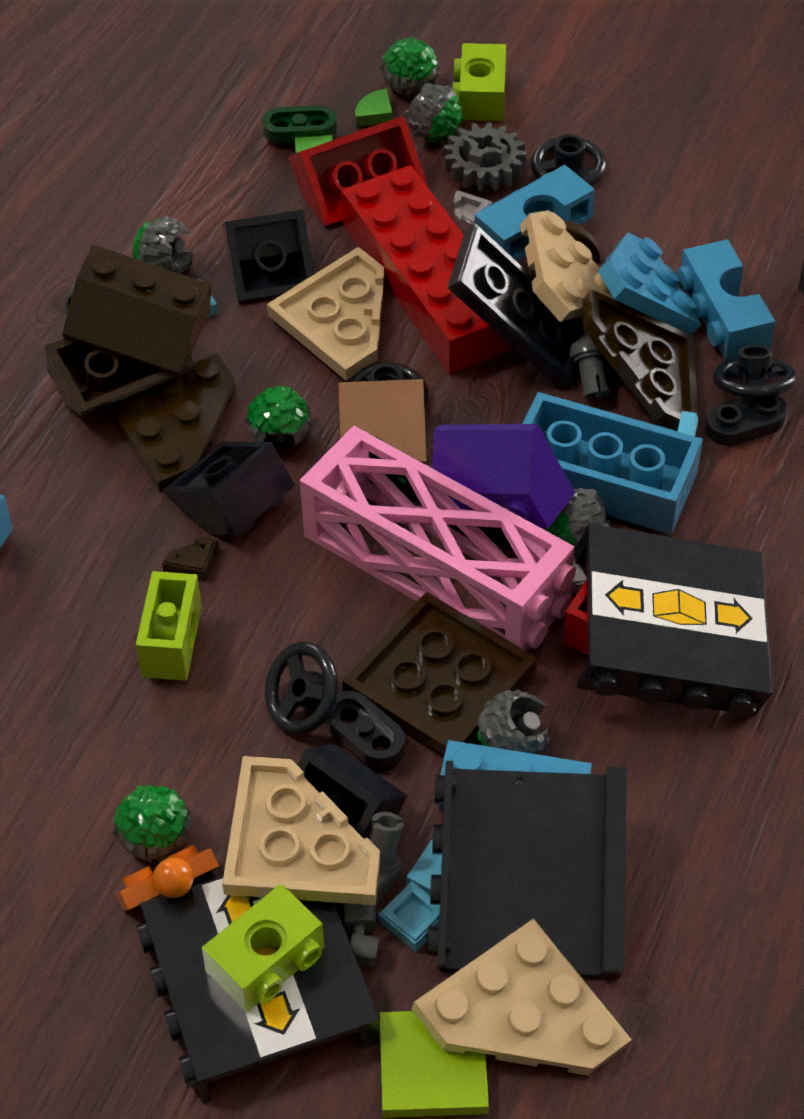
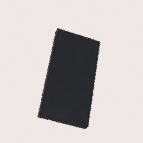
[447,224,584,389]

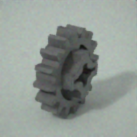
[444,123,526,192]

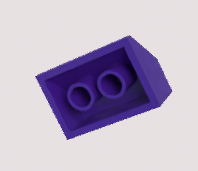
[432,424,575,529]

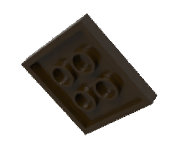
[342,592,537,756]

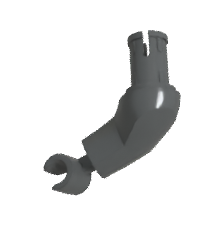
[570,332,610,400]
[341,812,404,967]

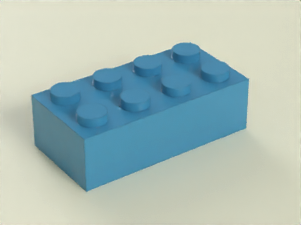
[523,392,703,535]

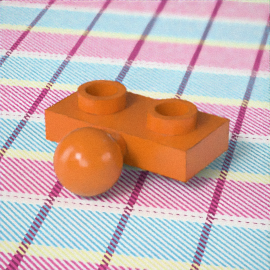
[115,845,219,911]

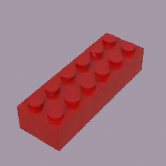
[341,165,515,375]

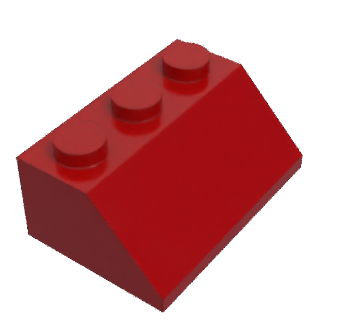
[288,116,429,226]

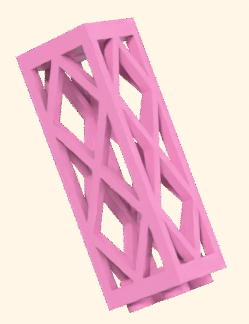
[299,426,576,652]

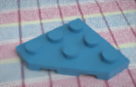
[598,232,702,334]

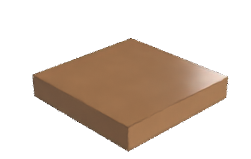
[338,379,427,465]

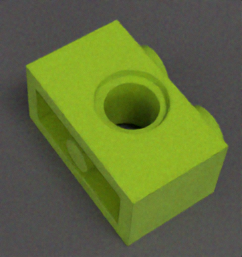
[453,43,506,121]
[136,571,202,681]
[202,884,324,1013]

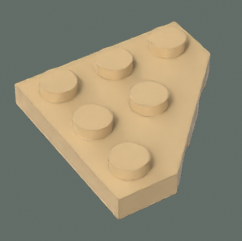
[520,210,620,322]
[267,247,385,381]
[222,756,380,905]
[411,919,632,1076]

